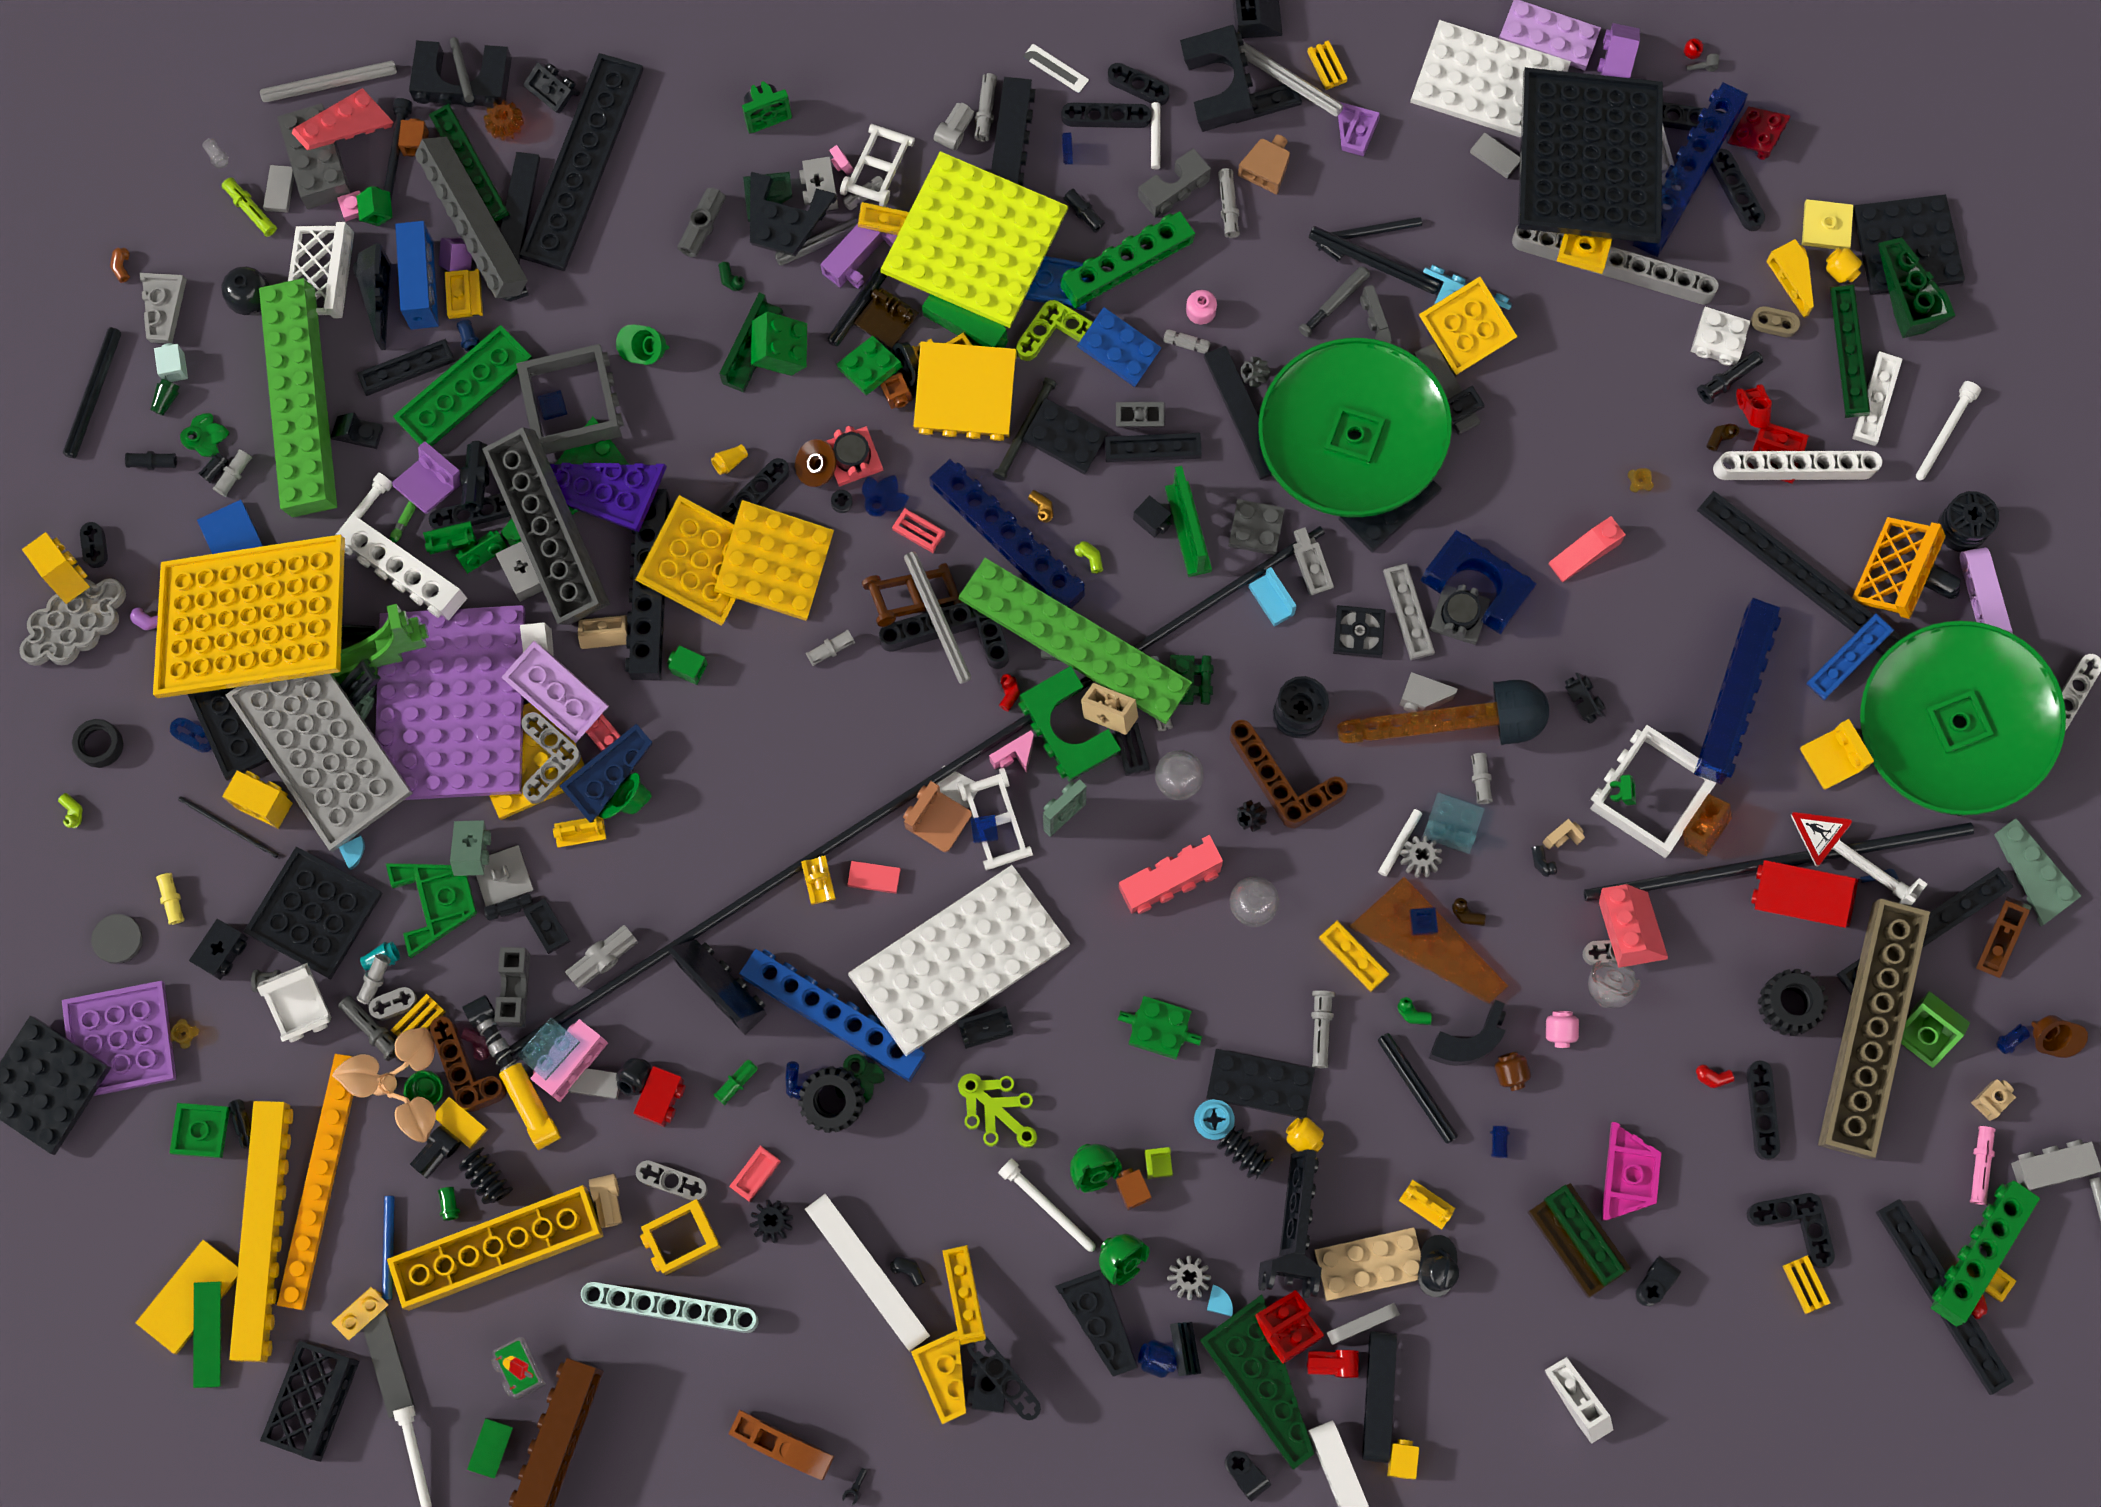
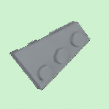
[140,273,187,344]

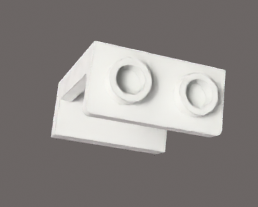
[257,963,331,1042]

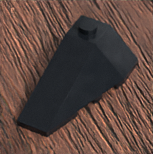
[353,243,391,350]

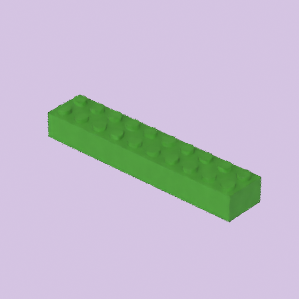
[259,278,337,518]

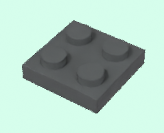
[1228,499,1285,555]

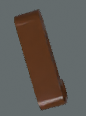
[430,1016,507,1112]

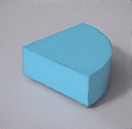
[339,836,365,870]
[1207,1285,1233,1317]

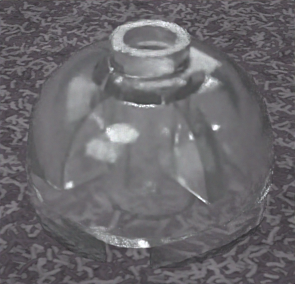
[1155,750,1204,800]
[1229,876,1280,927]
[1587,960,1640,1008]

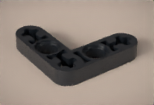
[1747,1193,1835,1268]

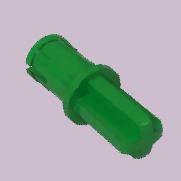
[714,1060,758,1106]

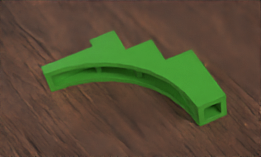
[332,604,429,684]

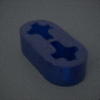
[170,718,212,753]

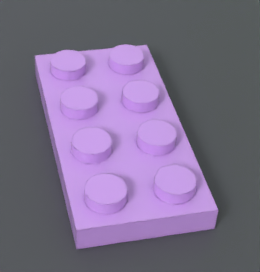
[1499,0,1601,71]
[501,640,609,743]

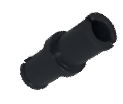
[1063,188,1105,233]
[125,451,177,470]

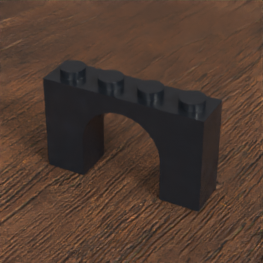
[1180,25,1258,132]
[409,40,512,109]

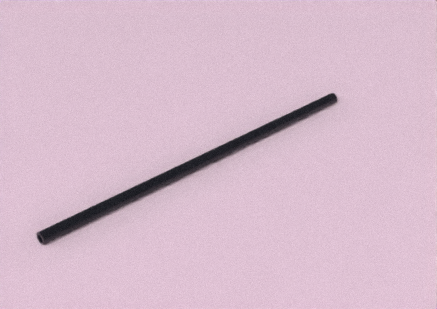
[1583,822,1974,902]

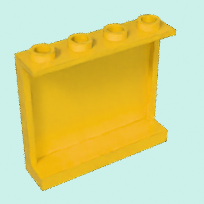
[914,341,1017,441]

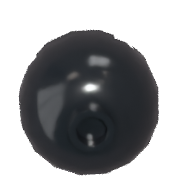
[221,266,270,315]

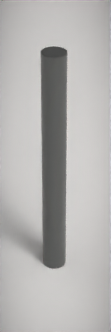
[450,37,474,103]

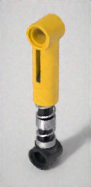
[462,995,561,1151]

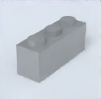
[2011,1139,2101,1191]

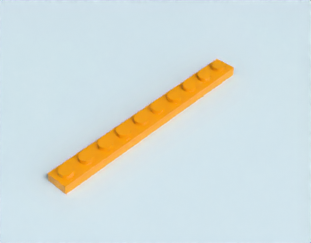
[277,1054,353,1311]

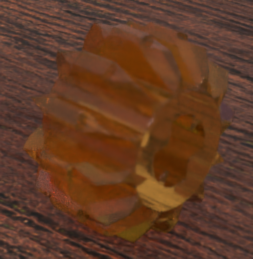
[484,99,524,141]

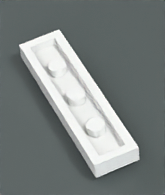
[1852,351,1902,446]

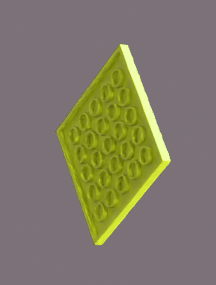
[881,151,1068,328]

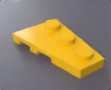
[911,1330,966,1425]

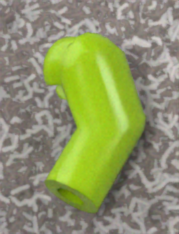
[1074,541,1103,573]
[58,793,83,828]

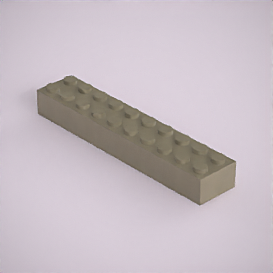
[1818,899,1930,1159]

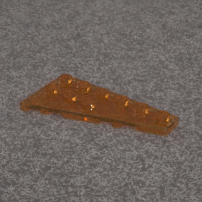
[1349,877,1508,1004]

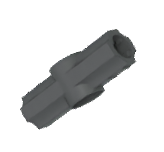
[677,187,726,258]

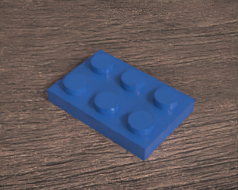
[1076,307,1162,387]

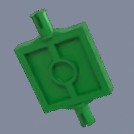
[1118,996,1202,1060]

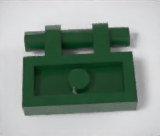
[1170,655,1214,705]

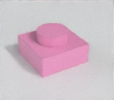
[829,145,854,176]
[337,190,361,221]

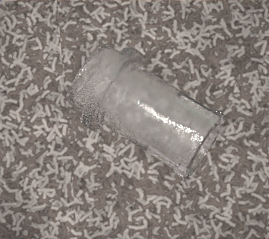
[202,138,229,168]

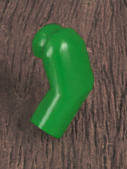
[1397,997,1432,1025]

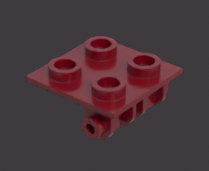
[1727,106,1791,160]

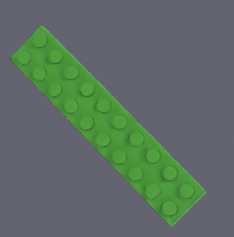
[959,558,1192,724]

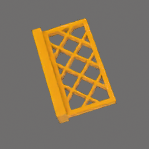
[1852,517,1946,619]

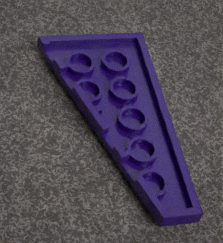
[550,463,667,532]

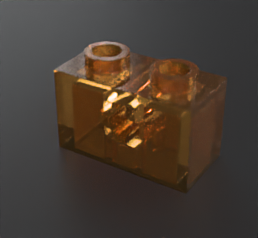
[1683,794,1732,856]

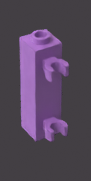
[820,204,897,289]

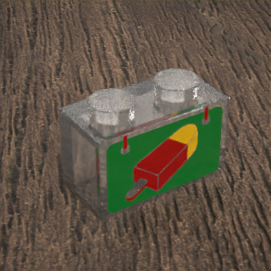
[491,1337,546,1400]

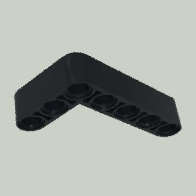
[879,602,1009,669]

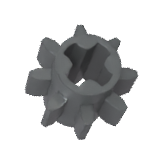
[1241,357,1270,387]

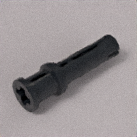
[1697,350,1763,404]

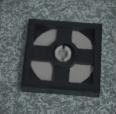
[1333,605,1386,658]

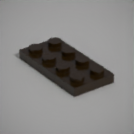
[1528,1183,1631,1298]

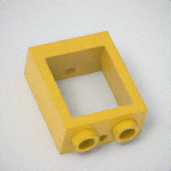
[640,1199,721,1276]

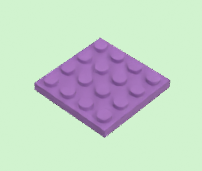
[62,981,176,1096]

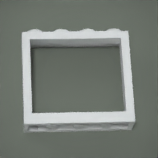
[1590,725,1722,858]

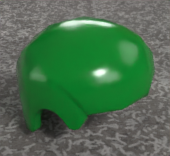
[403,1070,444,1106]

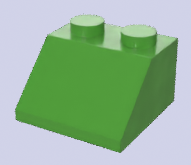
[1901,991,1970,1068]

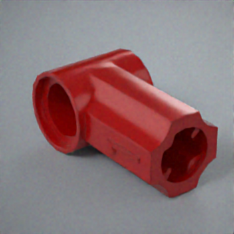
[1307,1350,1359,1378]

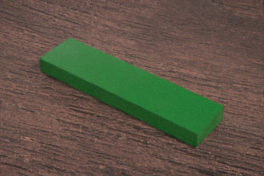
[193,1281,222,1388]

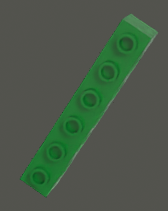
[1060,211,1195,309]
[1930,1180,2040,1327]

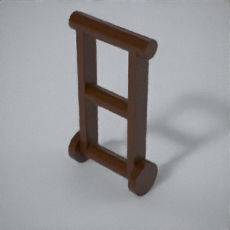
[862,563,962,627]

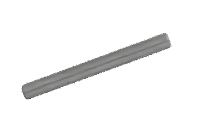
[1240,42,1343,116]
[260,60,397,102]
[904,552,971,684]

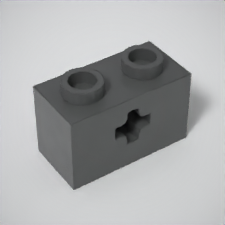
[1116,402,1165,427]

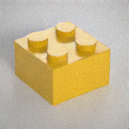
[22,532,90,604]
[222,771,293,829]

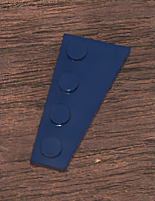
[560,723,653,823]

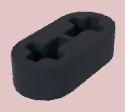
[80,522,108,568]

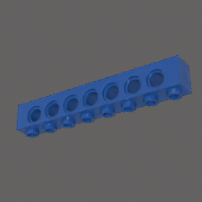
[739,949,926,1082]

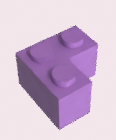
[1597,23,1640,78]

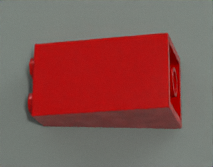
[1751,860,1859,928]

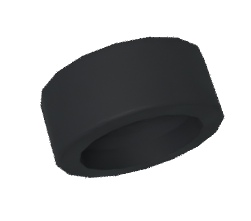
[72,719,124,768]

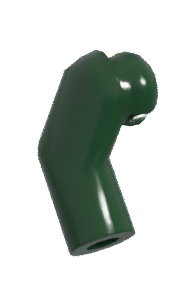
[718,262,745,291]

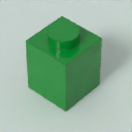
[356,186,393,226]
[667,645,708,685]

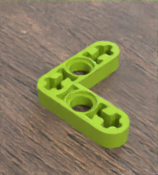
[1017,300,1093,361]

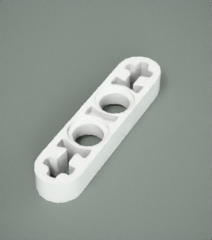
[2061,654,2101,731]

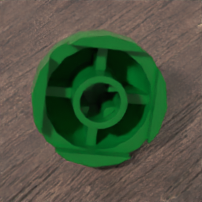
[1070,1144,1122,1193]
[1099,1233,1150,1286]

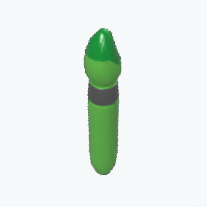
[389,501,417,544]

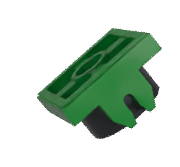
[742,81,792,134]

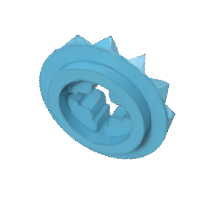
[1194,1099,1235,1141]

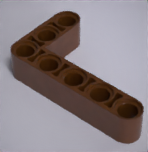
[1230,720,1347,829]

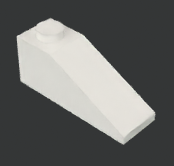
[1545,1357,1613,1444]

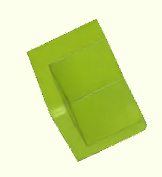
[1144,1147,1173,1179]

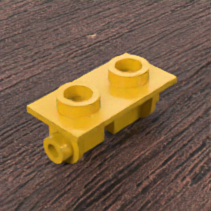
[553,816,606,848]
[1399,1179,1456,1230]
[331,1287,388,1341]

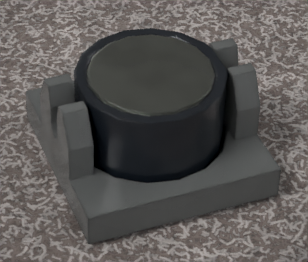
[1429,584,1490,645]

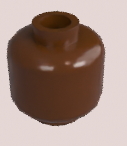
[1495,1052,1531,1091]

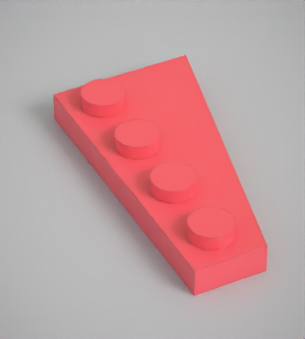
[292,88,394,151]

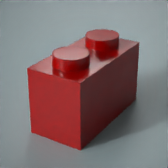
[634,1066,686,1128]

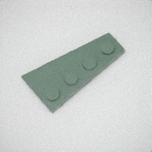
[1994,818,2081,926]

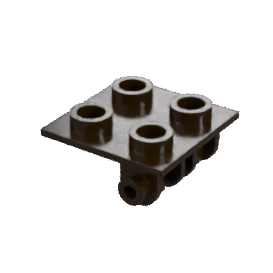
[854,288,919,349]

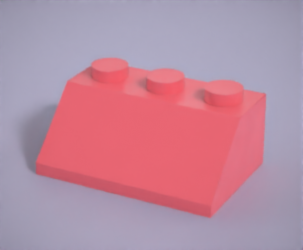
[1599,884,1668,968]

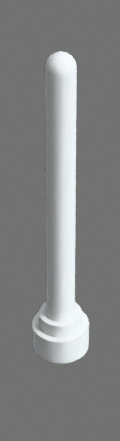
[1916,381,1981,481]
[336,472,393,535]
[998,1158,1096,1252]
[393,1405,432,1507]

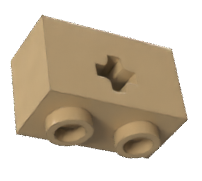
[1081,683,1138,735]

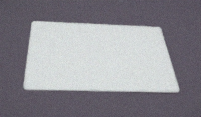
[937,766,978,808]

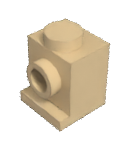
[1971,1079,2016,1121]

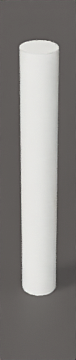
[1151,102,1160,170]
[1378,809,1422,877]

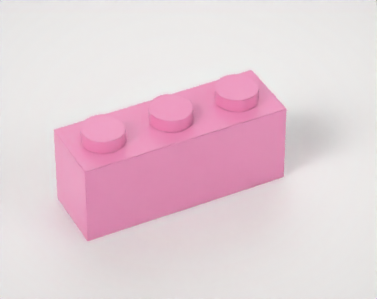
[530,1019,608,1102]

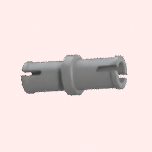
[212,449,252,497]
[806,629,855,667]
[1471,753,1493,804]
[357,954,391,1005]

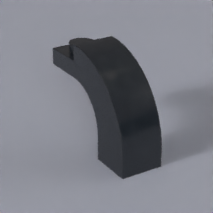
[1429,1000,1506,1066]

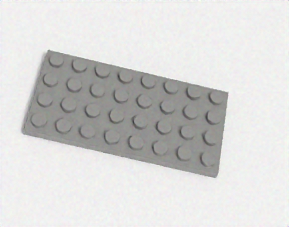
[226,673,413,852]

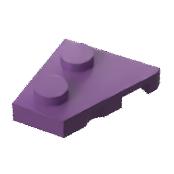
[1338,102,1380,156]

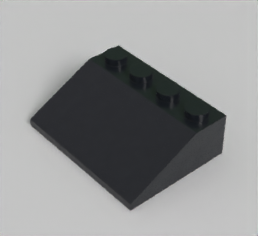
[668,940,767,1035]

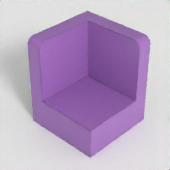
[439,237,472,272]

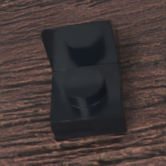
[330,413,384,449]

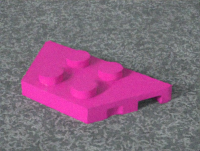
[1601,1122,1661,1221]

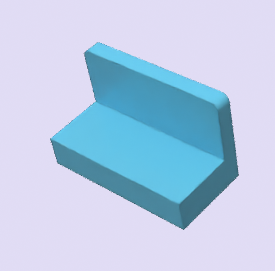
[1248,567,1297,626]

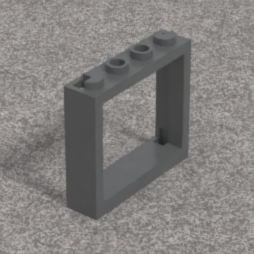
[516,344,624,454]

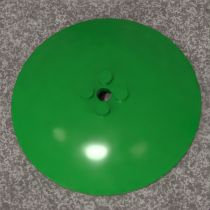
[1259,338,1452,517]
[1860,621,2066,816]

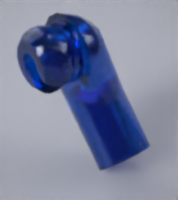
[785,1061,803,1100]

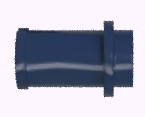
[456,320,480,352]

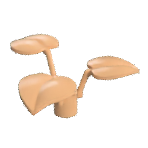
[332,1027,436,1143]

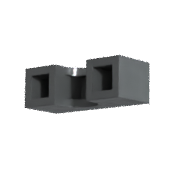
[1138,148,1211,217]
[494,947,530,1028]

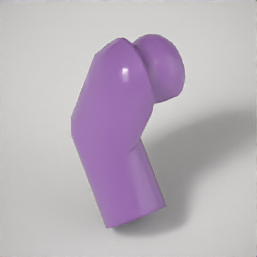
[130,608,158,630]

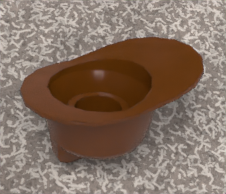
[2031,1015,2088,1058]

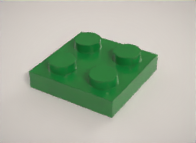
[836,335,903,396]
[169,1103,230,1159]

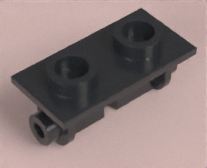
[1565,672,1606,724]

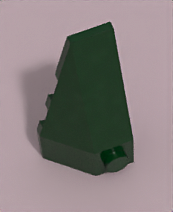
[1878,237,1956,338]

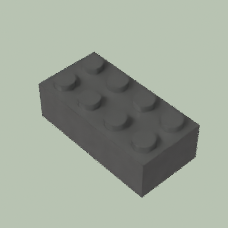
[277,103,351,210]

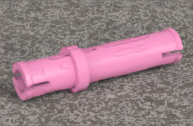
[1970,1126,1996,1205]

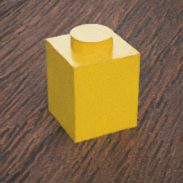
[1387,1439,1419,1480]

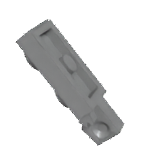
[1293,527,1334,596]

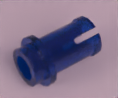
[1996,1024,2030,1054]
[1490,1126,1510,1158]

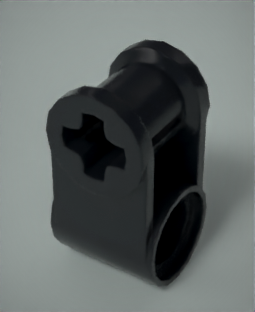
[1636,1255,1681,1306]
[1225,1451,1271,1502]

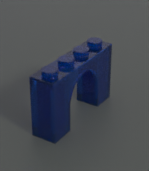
[1420,530,1537,635]

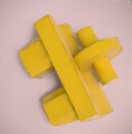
[801,856,836,905]

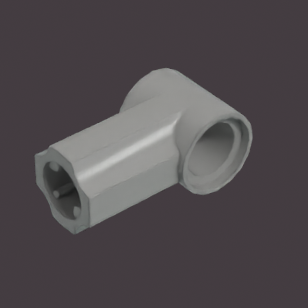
[934,103,974,151]

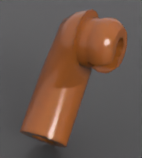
[110,247,130,283]

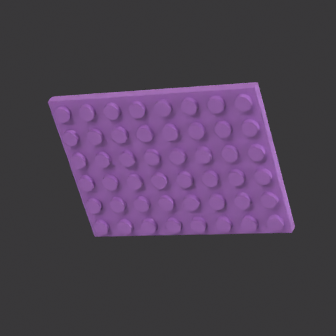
[375,605,525,800]

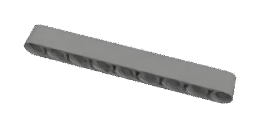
[1512,225,1719,305]

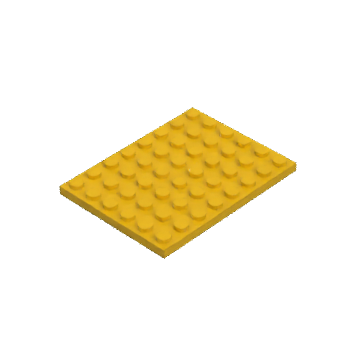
[153,534,345,698]

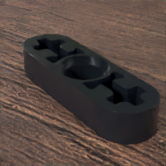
[1108,63,1170,106]

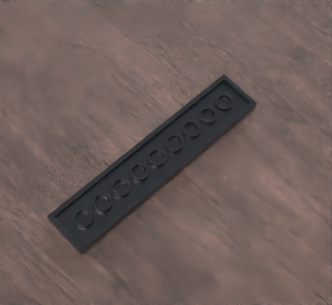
[519,53,643,271]

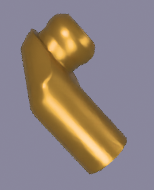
[1028,490,1054,523]

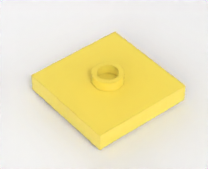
[1802,199,1853,249]

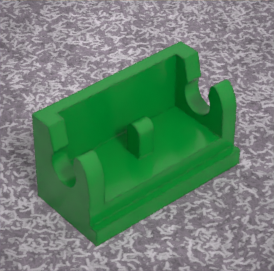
[467,1418,513,1479]

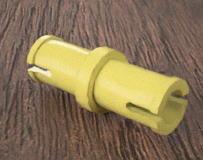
[156,873,185,925]

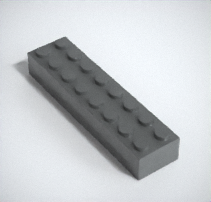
[482,427,610,625]

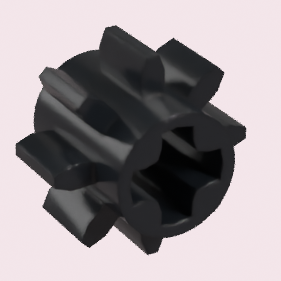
[1237,800,1267,832]

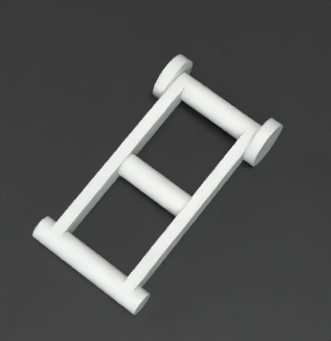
[840,124,915,207]
[957,767,1033,870]

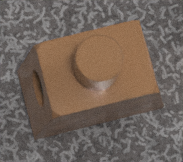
[1238,135,1290,195]

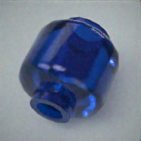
[1138,1340,1177,1378]

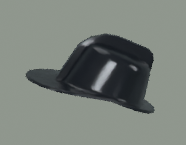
[1418,1235,1459,1297]

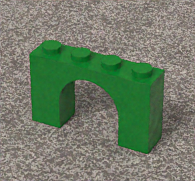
[1018,666,1121,782]

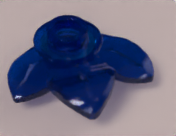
[862,475,909,517]

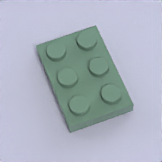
[1043,779,1087,837]

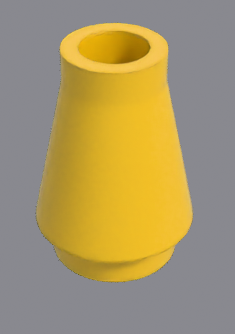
[711,444,748,475]

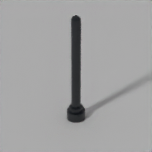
[384,98,413,201]

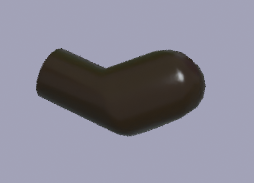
[1706,424,1740,451]
[1452,898,1485,926]

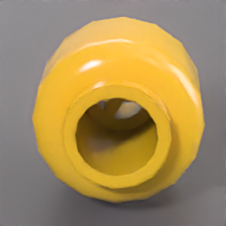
[1826,247,1862,283]
[1286,1118,1324,1152]

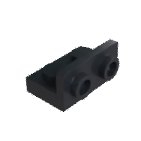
[523,62,580,114]

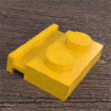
[445,269,483,319]

